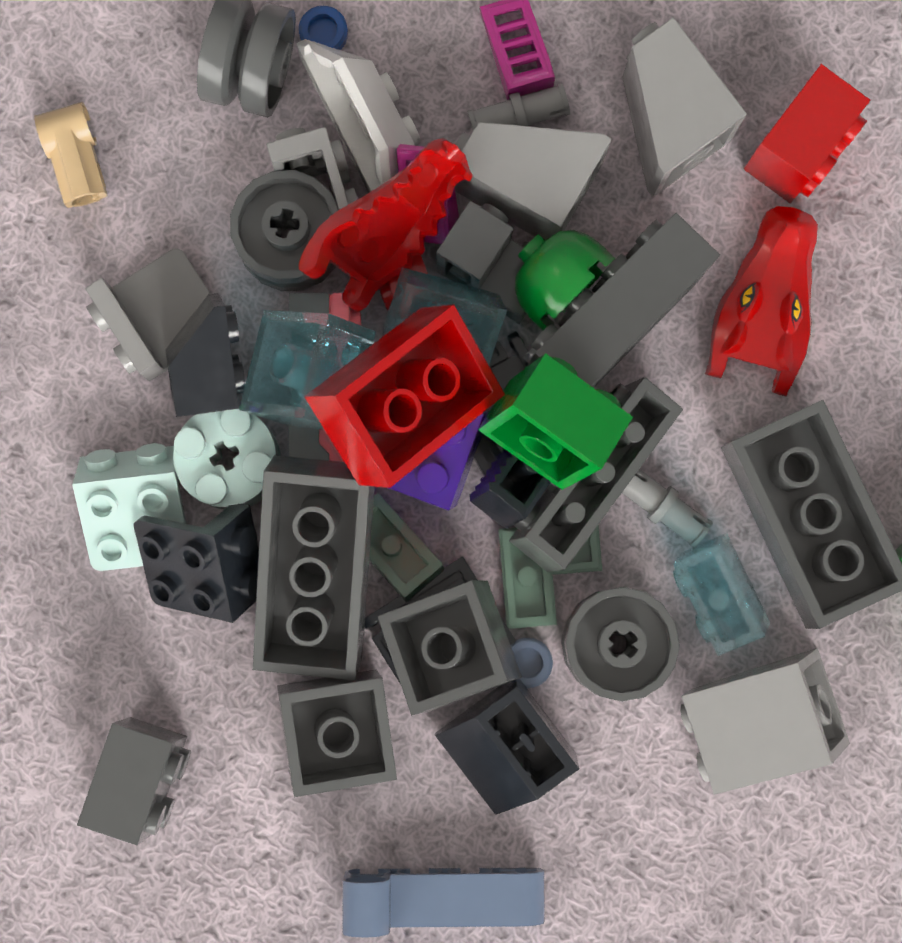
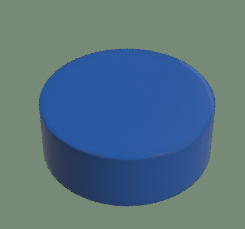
[299,5,348,50]

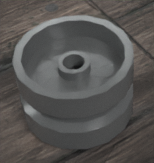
[197,0,296,118]
[230,170,339,291]
[561,587,680,702]

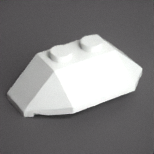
[296,39,421,193]

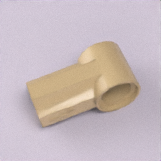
[34,102,108,208]

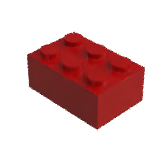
[304,304,505,488]

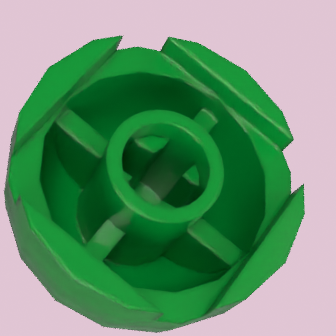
[515,230,615,331]

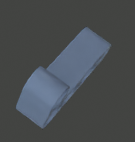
[342,868,545,938]

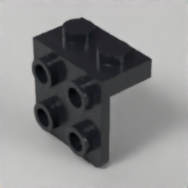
[134,504,259,623]

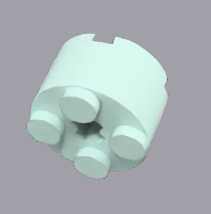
[173,407,281,510]

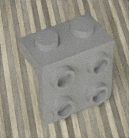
[266,127,357,210]
[85,249,210,382]

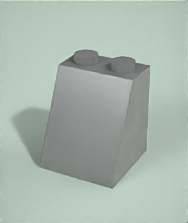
[622,17,747,197]
[455,122,611,240]
[680,648,850,795]

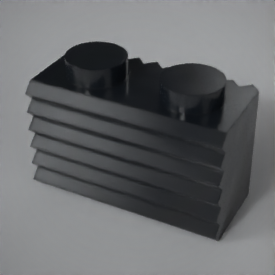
[469,448,551,529]

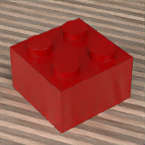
[744,64,871,204]

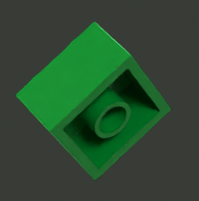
[478,353,633,490]

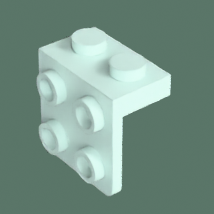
[72,443,186,571]

